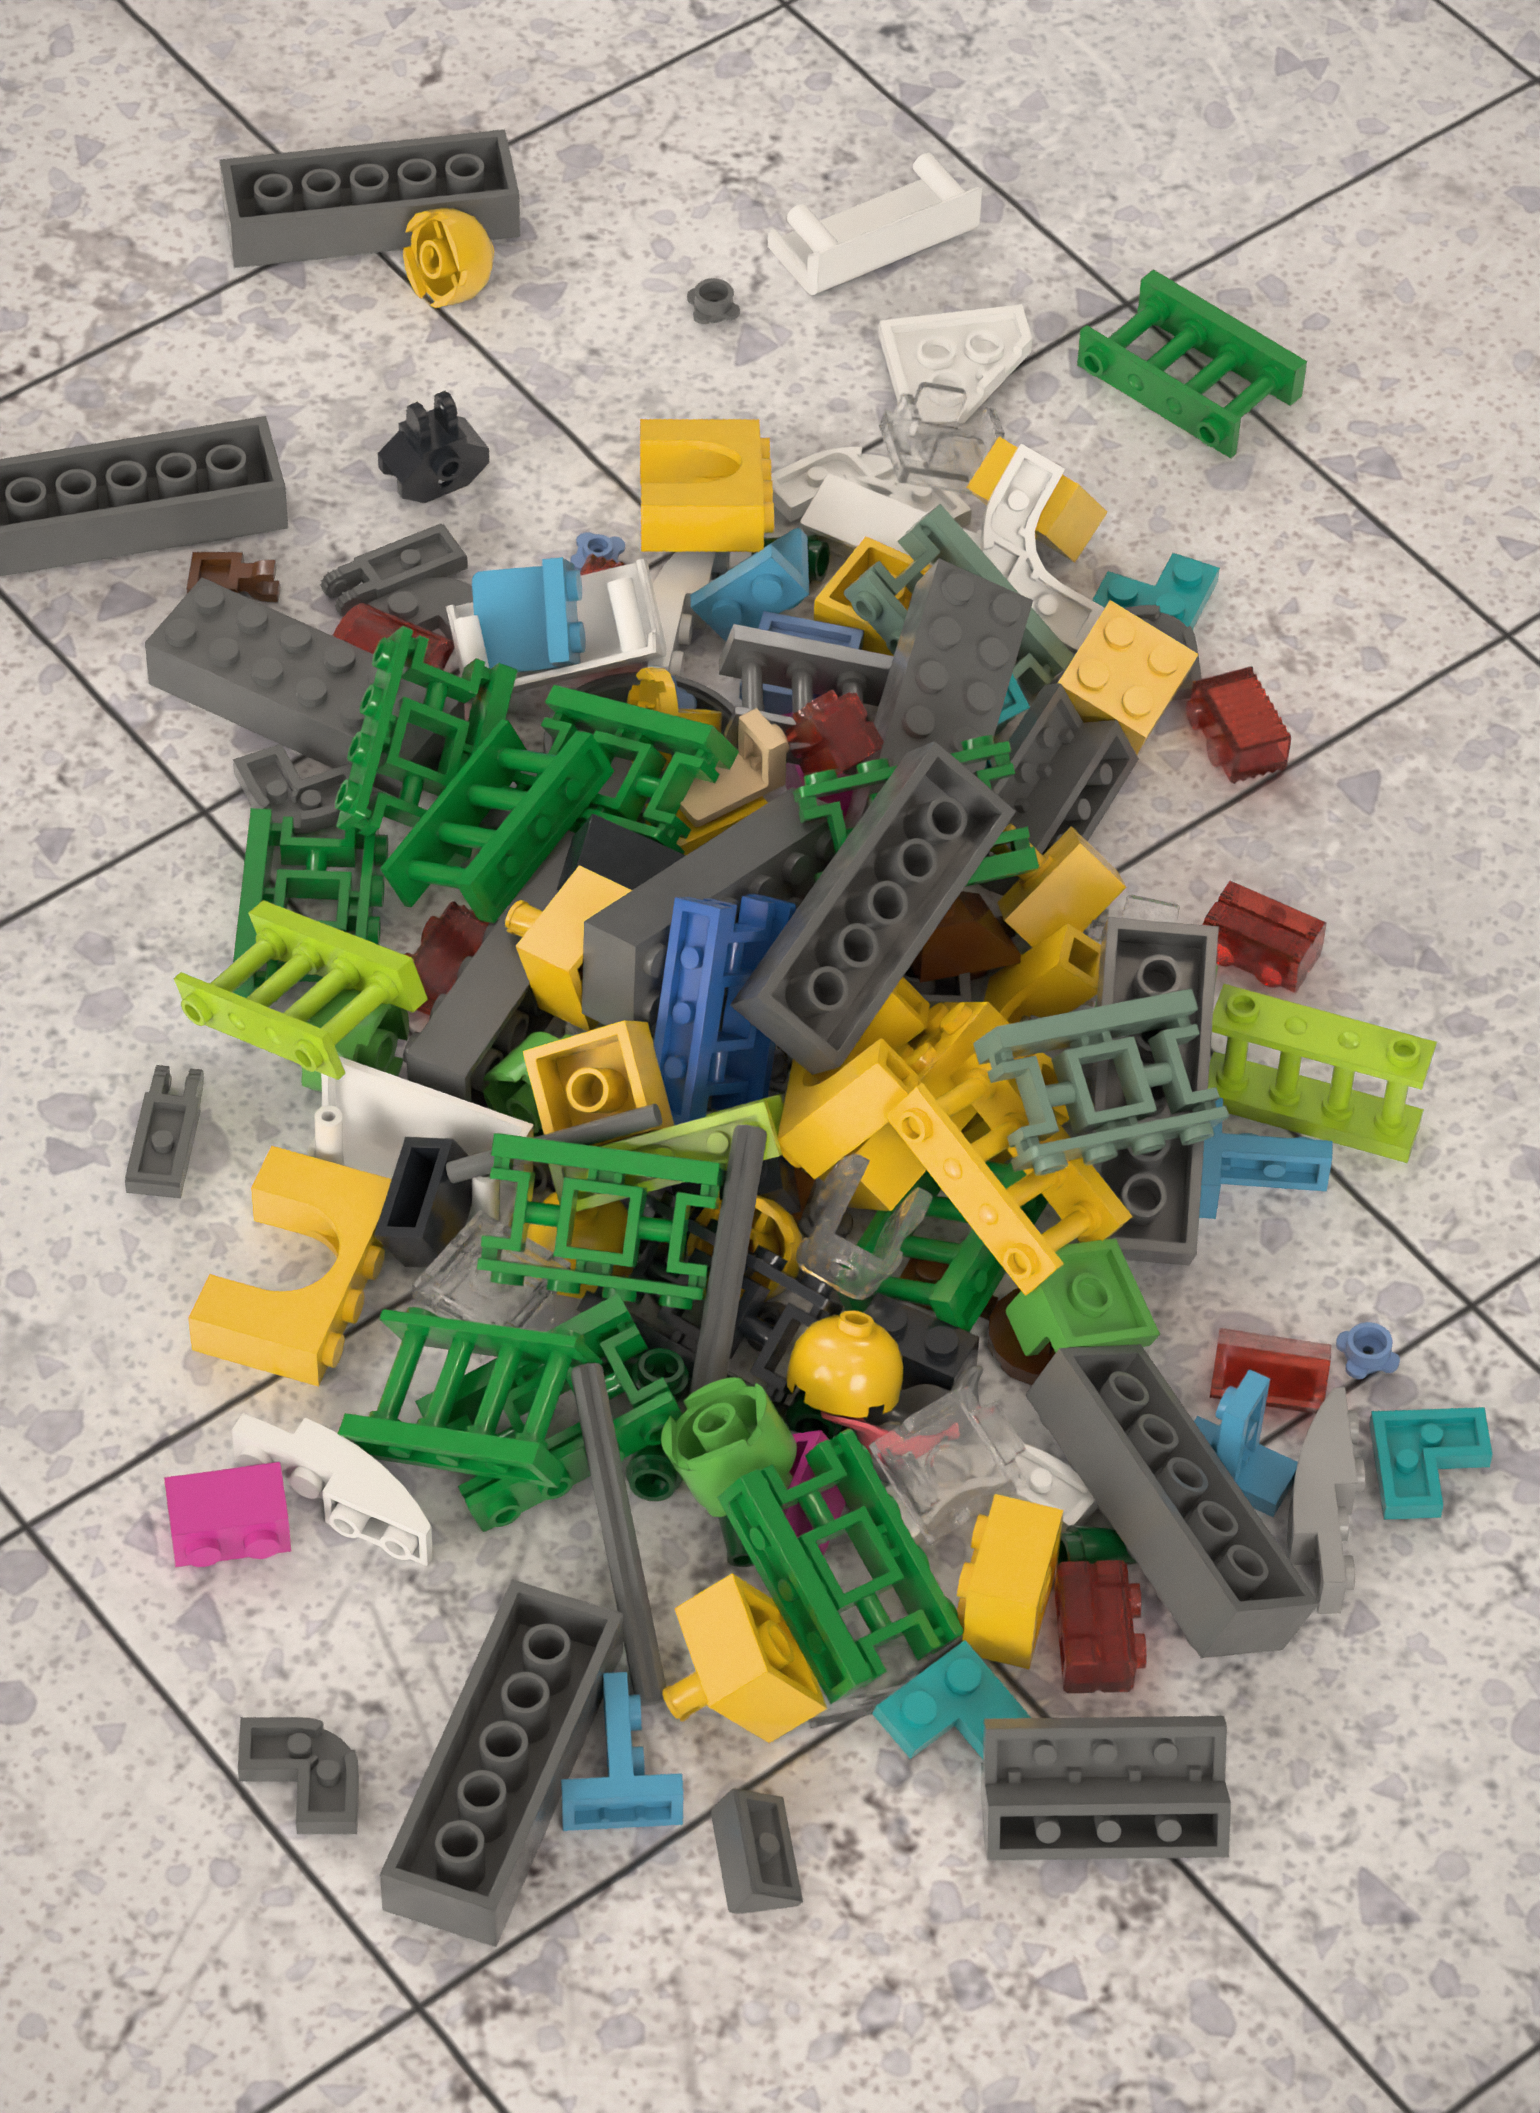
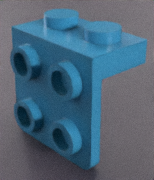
[690,528,809,642]
[472,557,586,672]

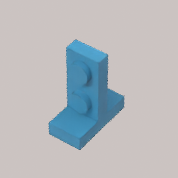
[1199,1098,1333,1219]
[1194,1370,1298,1517]
[561,1672,684,1831]

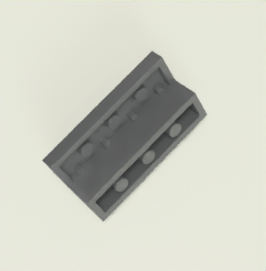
[979,683,1139,896]
[981,1716,1231,1861]

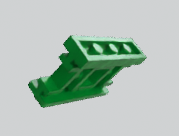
[335,626,518,867]
[502,685,739,854]
[793,735,1039,887]
[233,808,388,1002]
[477,1133,726,1309]
[415,1293,682,1532]
[717,1428,963,1704]

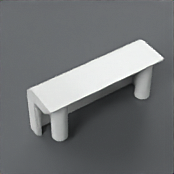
[768,153,982,295]
[446,559,666,704]
[306,1056,534,1242]

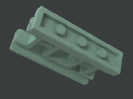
[844,504,1074,737]
[973,989,1229,1176]

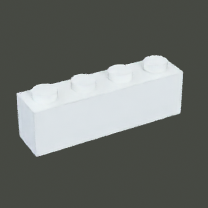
[800,473,981,566]

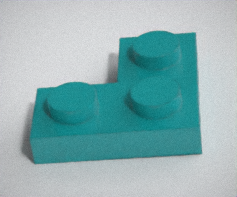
[1092,553,1220,629]
[1369,1407,1493,1520]
[872,1640,1031,1759]

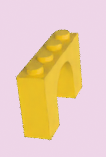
[640,419,774,552]
[961,923,1101,1163]
[777,977,930,1180]
[188,1145,392,1387]

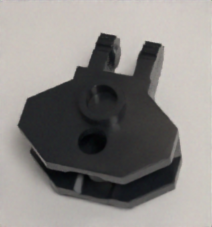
[377,390,490,503]

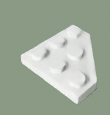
[879,304,1032,438]

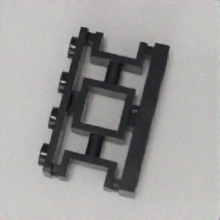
[576,1191,844,1419]

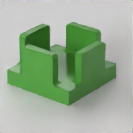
[1006,1238,1160,1356]

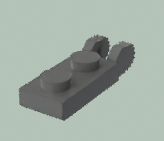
[320,523,468,619]
[125,1065,204,1199]

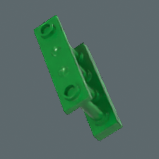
[1077,269,1307,459]
[380,719,615,923]
[833,1161,1048,1332]
[337,1307,602,1488]

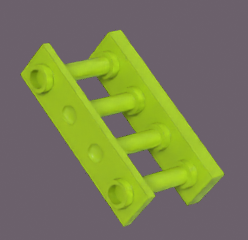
[173,900,428,1080]
[1208,983,1437,1163]
[548,1094,784,1212]

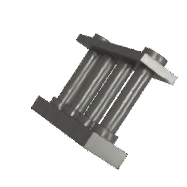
[719,624,894,775]

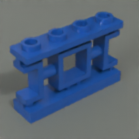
[653,894,796,1125]

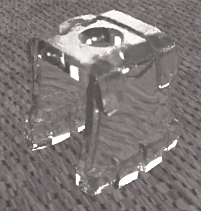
[796,1154,933,1300]

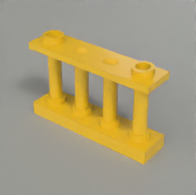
[885,1052,1133,1296]

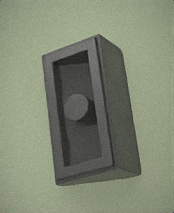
[711,1788,803,1914]

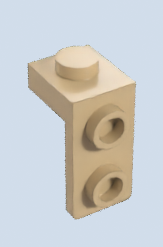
[679,708,789,827]

